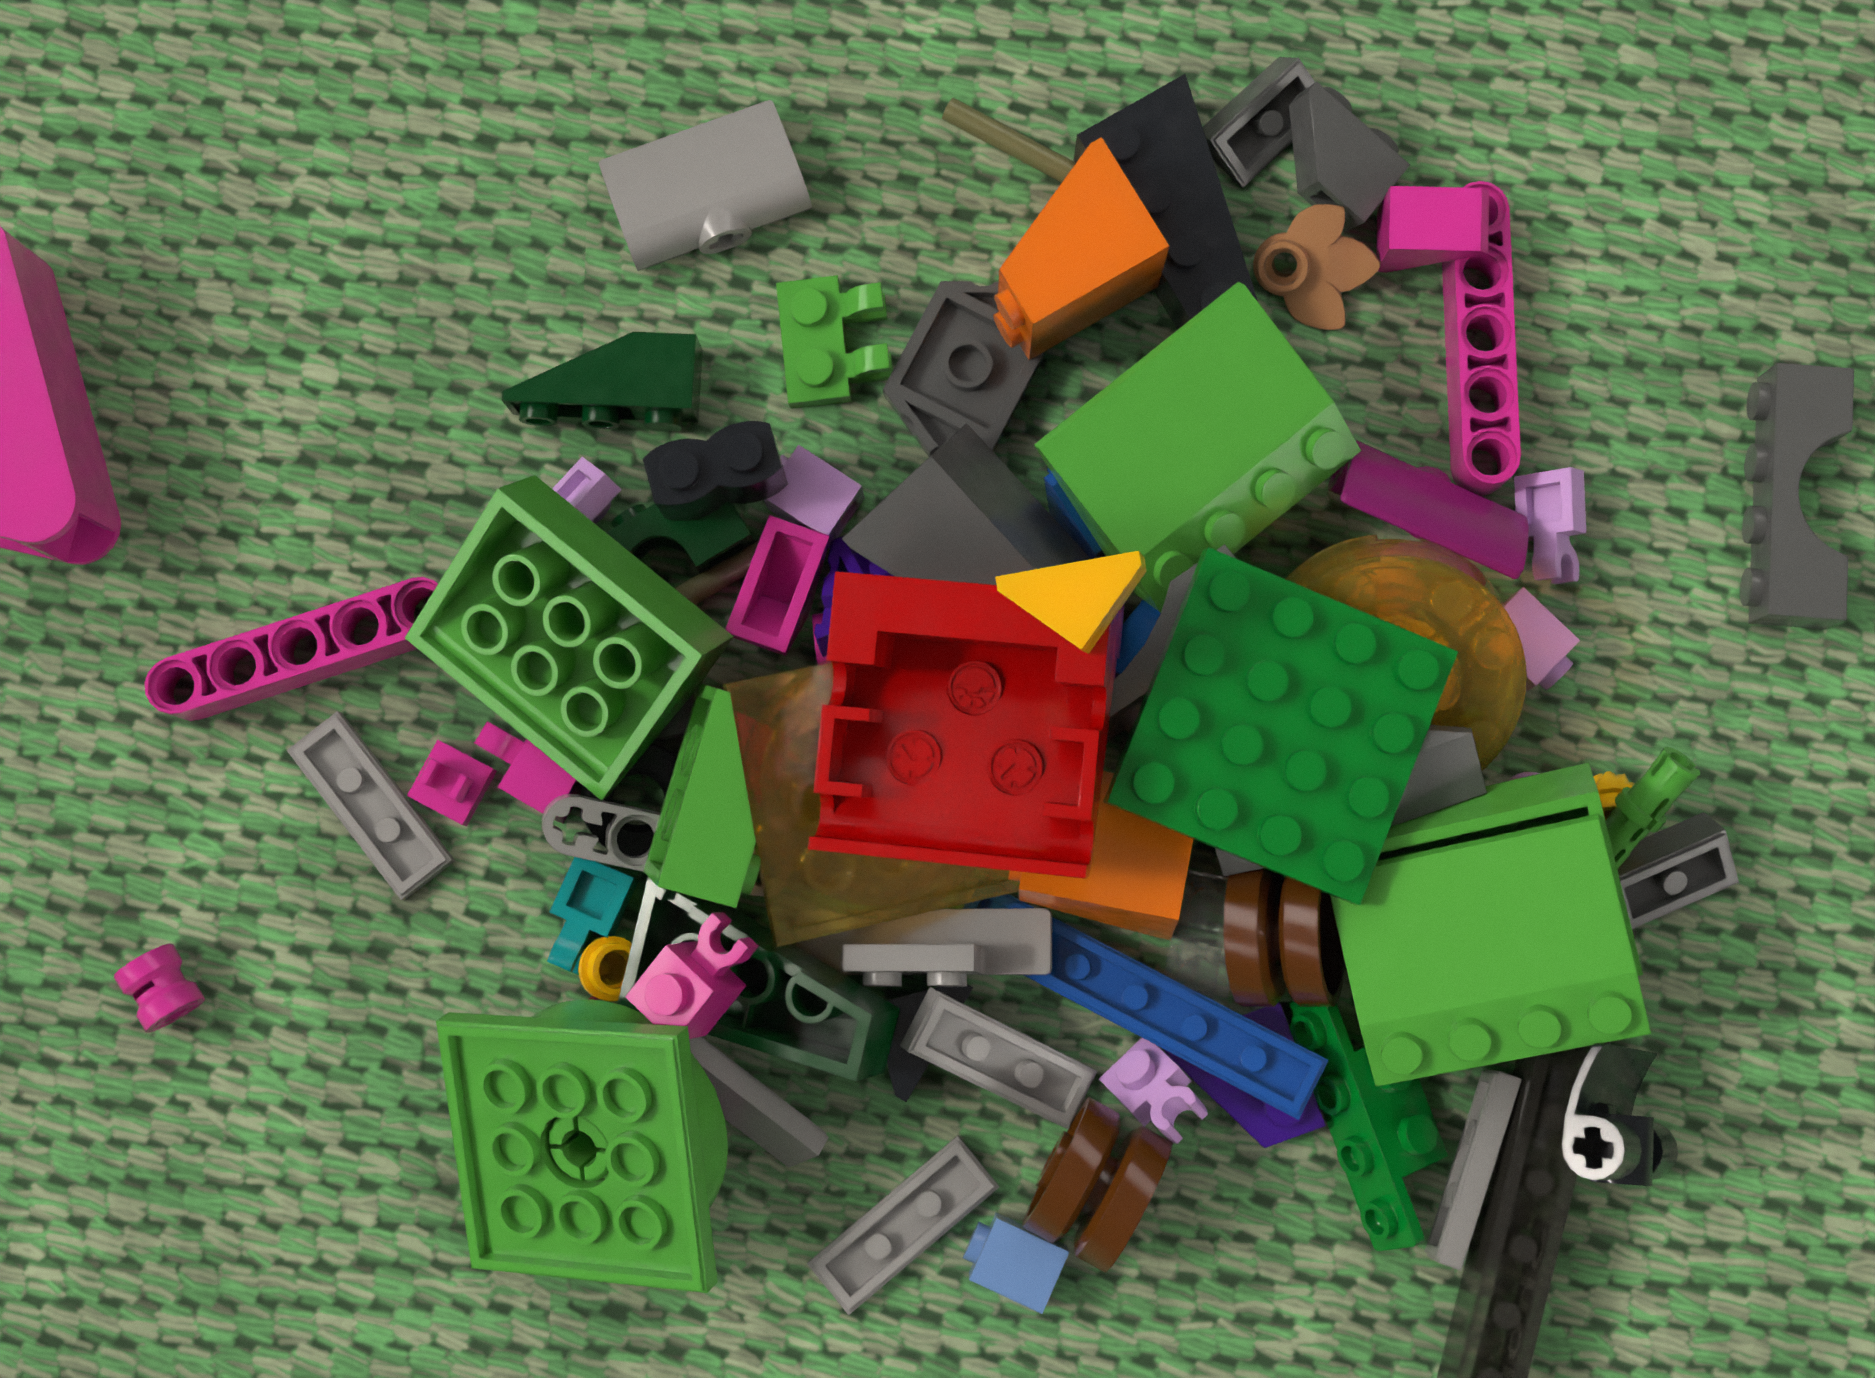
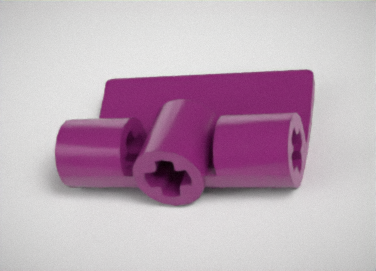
[1328,439,1529,579]

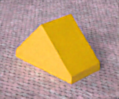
[995,551,1147,654]

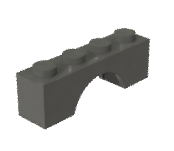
[1740,363,1854,629]

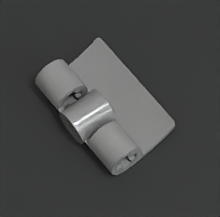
[599,100,812,271]

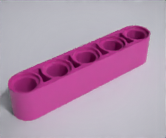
[1442,181,1521,496]
[145,577,438,721]

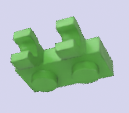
[776,275,893,408]

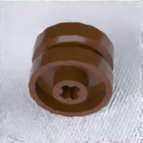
[1223,868,1345,1007]
[1022,1097,1173,1273]

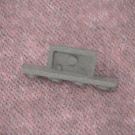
[795,908,1052,987]

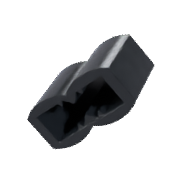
[643,421,788,521]

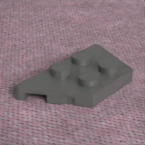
[883,281,1048,457]

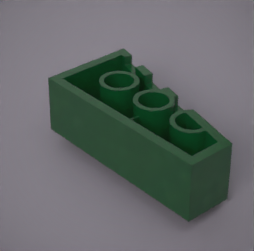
[617,878,900,1081]

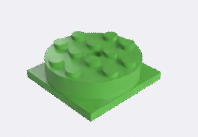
[436,999,728,1293]

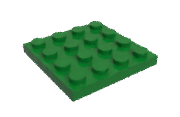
[1103,547,1458,905]

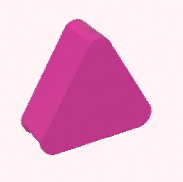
[0,226,121,565]

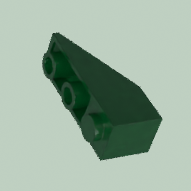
[502,332,703,432]

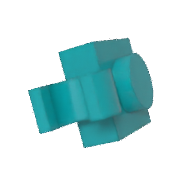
[547,857,639,975]

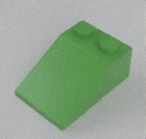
[643,683,761,908]

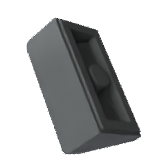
[1203,57,1315,188]
[1618,813,1739,929]

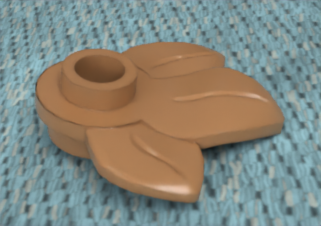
[1253,204,1381,330]

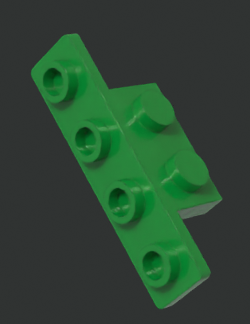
[1284,1000,1448,1251]

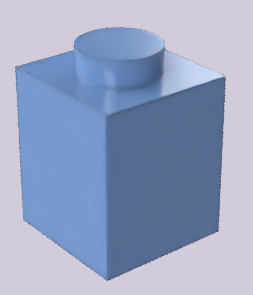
[963,1212,1069,1314]

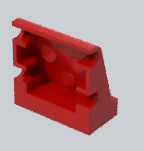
[808,571,1125,879]

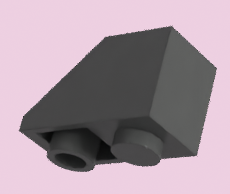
[1289,81,1410,232]

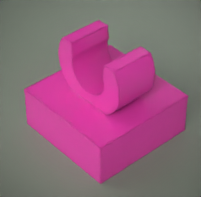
[407,740,497,826]

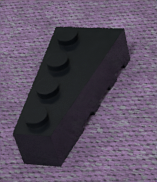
[1073,74,1258,330]

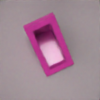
[1376,186,1489,273]
[725,515,830,656]

